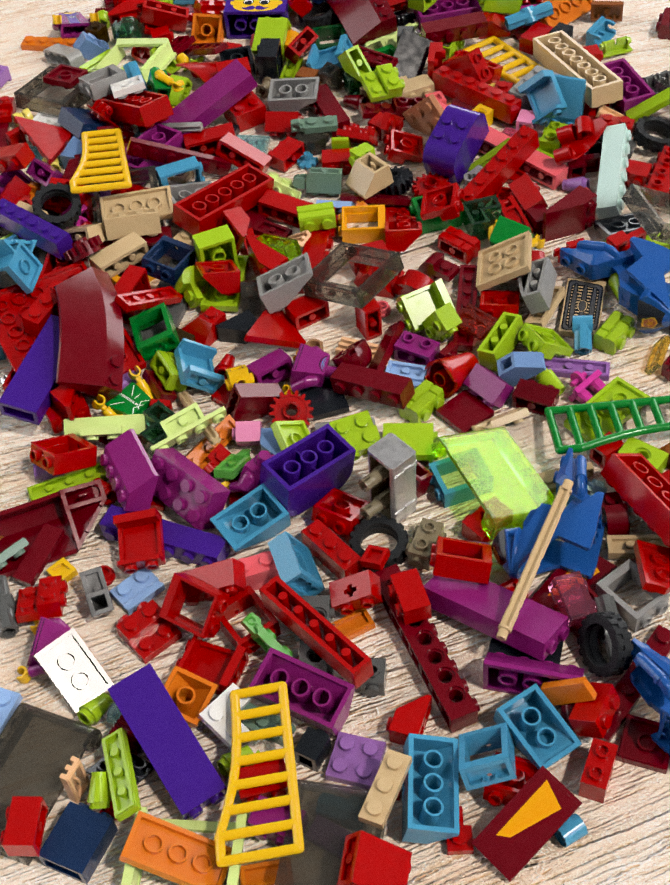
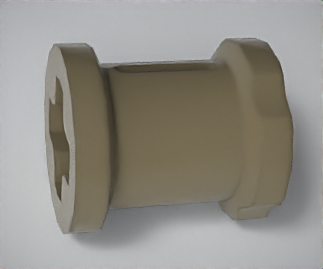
[255,77,271,98]

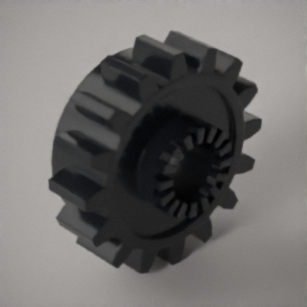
[379,166,414,195]

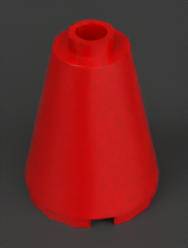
[425,352,478,398]

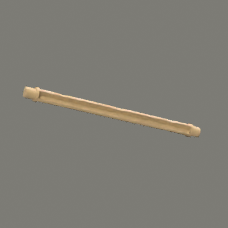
[496,479,574,641]

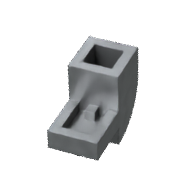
[79,566,114,617]

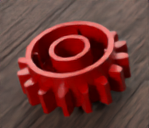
[412,172,451,197]
[269,390,314,428]

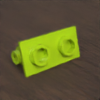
[599,36,633,58]

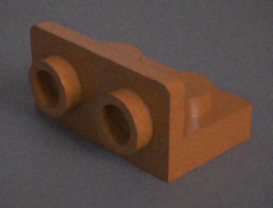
[590,1,624,22]

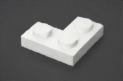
[198,682,250,749]

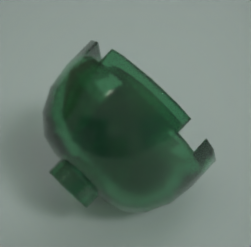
[111,16,143,41]

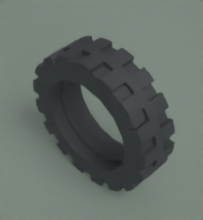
[298,1,338,29]
[632,116,670,153]
[32,182,82,230]
[349,516,408,572]
[577,611,633,677]

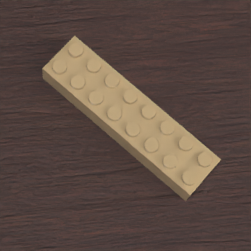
[533,30,623,108]

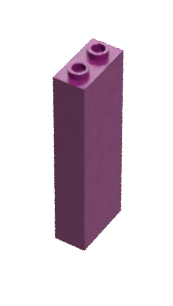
[162,59,258,139]
[424,576,570,661]

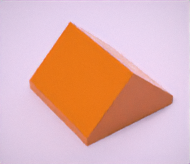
[191,13,226,44]
[164,665,218,727]

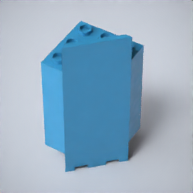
[0,239,43,294]

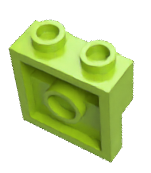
[359,63,405,103]
[517,322,574,360]
[329,410,381,461]

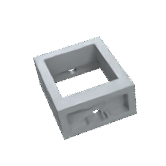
[78,64,127,100]
[595,559,670,632]

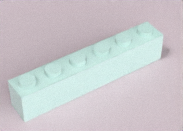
[596,123,632,220]

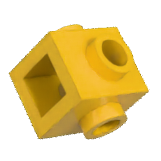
[225,364,255,391]

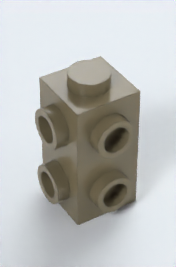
[405,518,447,571]

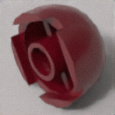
[332,339,372,367]

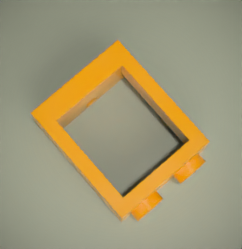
[338,204,386,244]

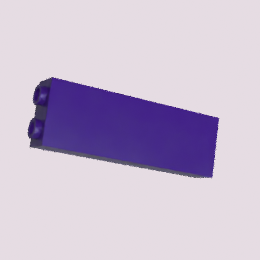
[0,314,60,425]
[107,663,227,820]

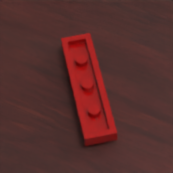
[114,286,183,312]

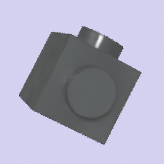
[360,658,387,697]

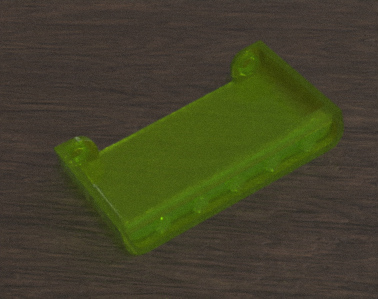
[431,427,555,540]

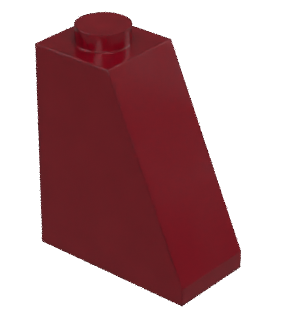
[224,383,285,421]

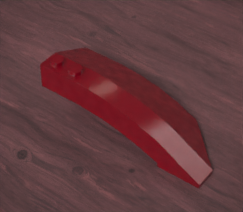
[326,0,397,46]
[53,267,124,401]
[0,479,107,578]

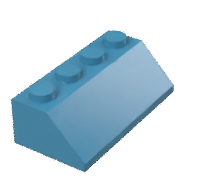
[402,733,459,844]

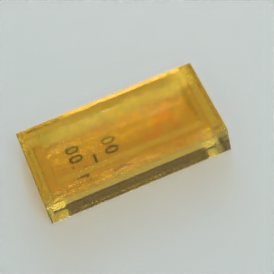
[644,335,670,375]

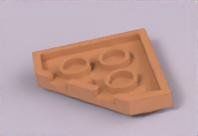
[402,94,444,137]

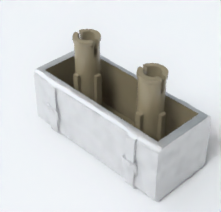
[358,433,417,523]

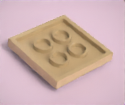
[476,231,532,292]

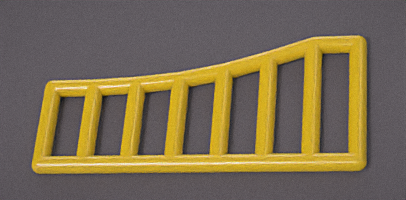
[463,36,545,84]
[69,128,132,194]
[214,681,304,868]

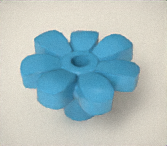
[297,151,318,170]

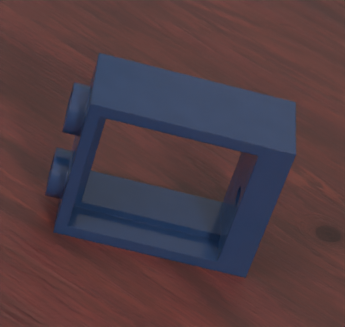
[142,235,196,285]

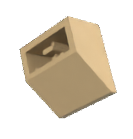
[345,152,394,200]

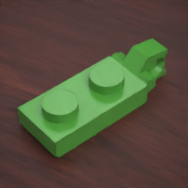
[213,449,251,481]
[241,612,293,657]

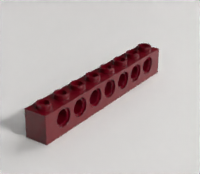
[373,564,480,733]

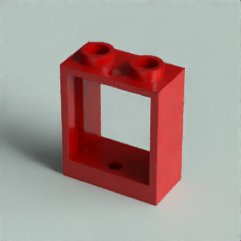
[114,264,151,325]
[29,433,97,476]
[429,536,492,584]
[159,573,230,639]
[220,585,281,654]

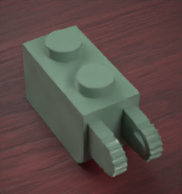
[292,167,343,196]

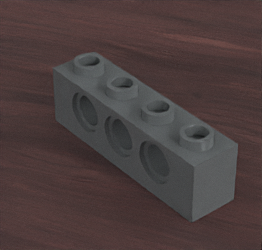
[299,595,336,676]

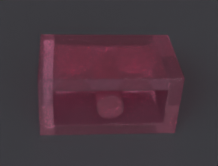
[548,571,597,628]

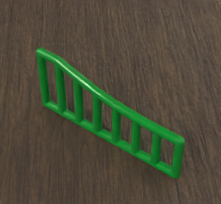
[544,395,670,454]

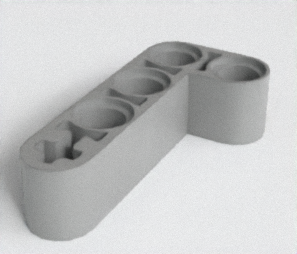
[43,43,89,74]

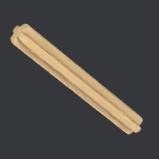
[177,391,221,445]

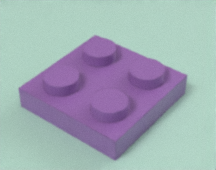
[325,732,387,790]

